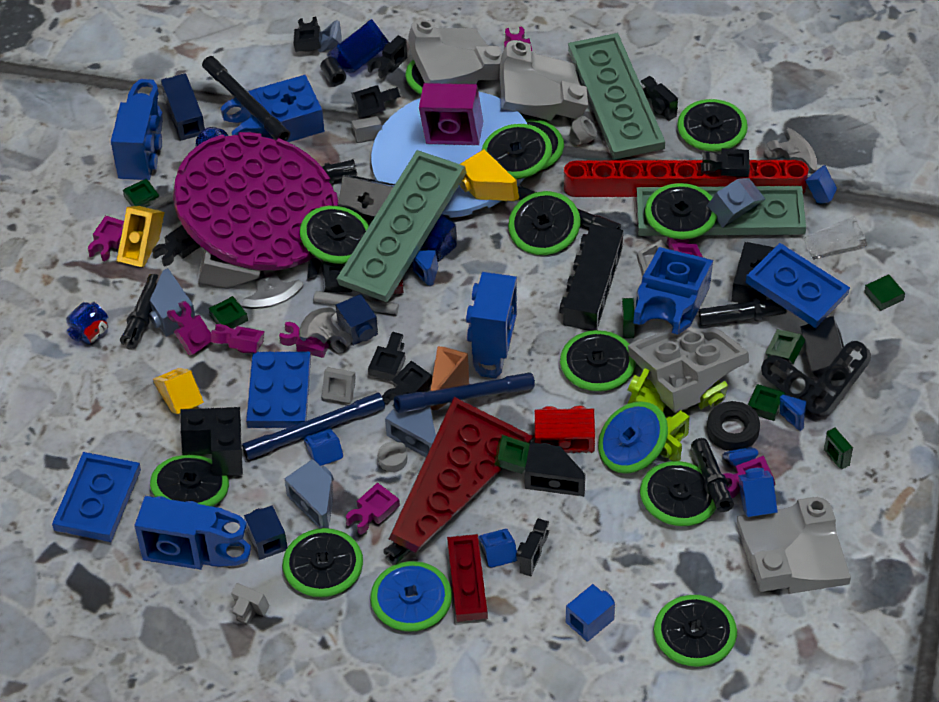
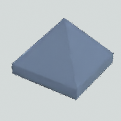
[318,20,343,53]

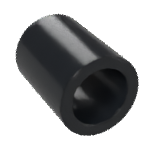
[320,57,346,86]

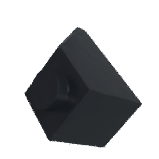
[525,442,586,497]

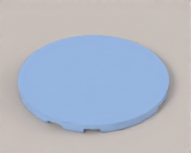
[371,92,527,218]

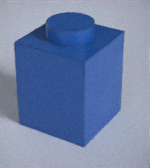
[738,468,778,517]
[566,584,615,642]

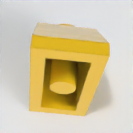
[459,149,519,201]
[117,206,165,267]
[153,368,204,414]

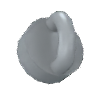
[569,116,597,146]
[377,442,408,472]

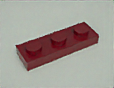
[447,534,488,622]

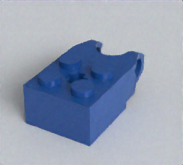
[221,74,325,142]
[110,79,163,180]
[633,247,713,335]
[466,272,517,379]
[134,496,251,570]

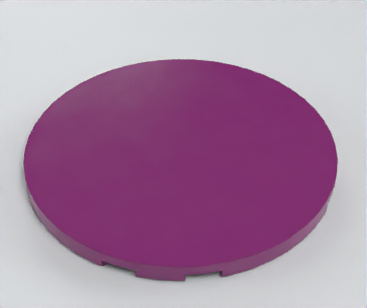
[173,132,338,271]

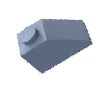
[706,178,765,228]
[149,268,195,337]
[385,407,436,457]
[284,459,334,529]

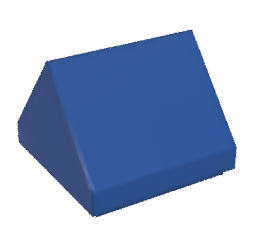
[412,250,438,286]

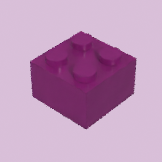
[419,83,483,145]

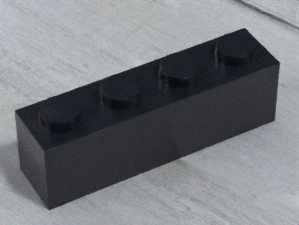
[559,224,624,331]

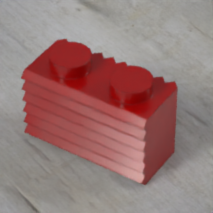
[535,406,595,453]

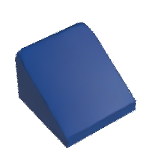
[805,165,837,203]
[303,429,343,466]
[478,529,517,568]

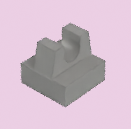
[322,367,356,403]
[231,583,270,625]

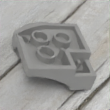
[408,19,502,84]
[500,40,588,121]
[628,327,749,413]
[737,497,851,594]

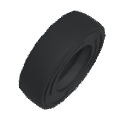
[707,401,760,451]

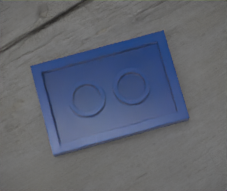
[745,243,850,328]
[246,352,311,428]
[52,452,141,542]

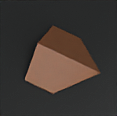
[430,346,469,410]

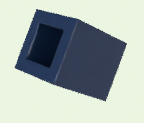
[335,294,378,346]
[244,505,288,560]

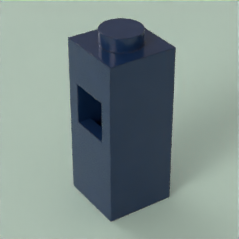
[161,73,206,141]

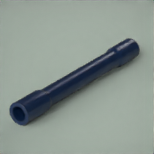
[394,372,535,413]
[242,392,385,460]

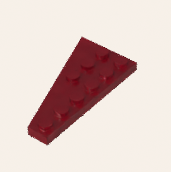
[388,397,534,553]

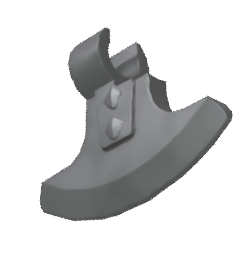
[764,128,817,172]
[242,270,303,308]
[299,307,353,353]

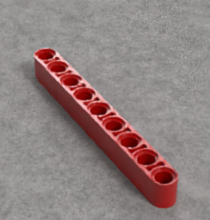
[564,160,809,197]

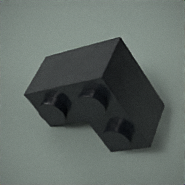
[180,407,243,476]

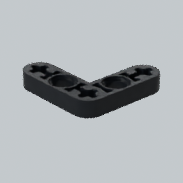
[761,341,871,417]

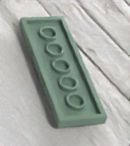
[568,33,665,160]
[337,150,467,302]
[637,186,806,236]

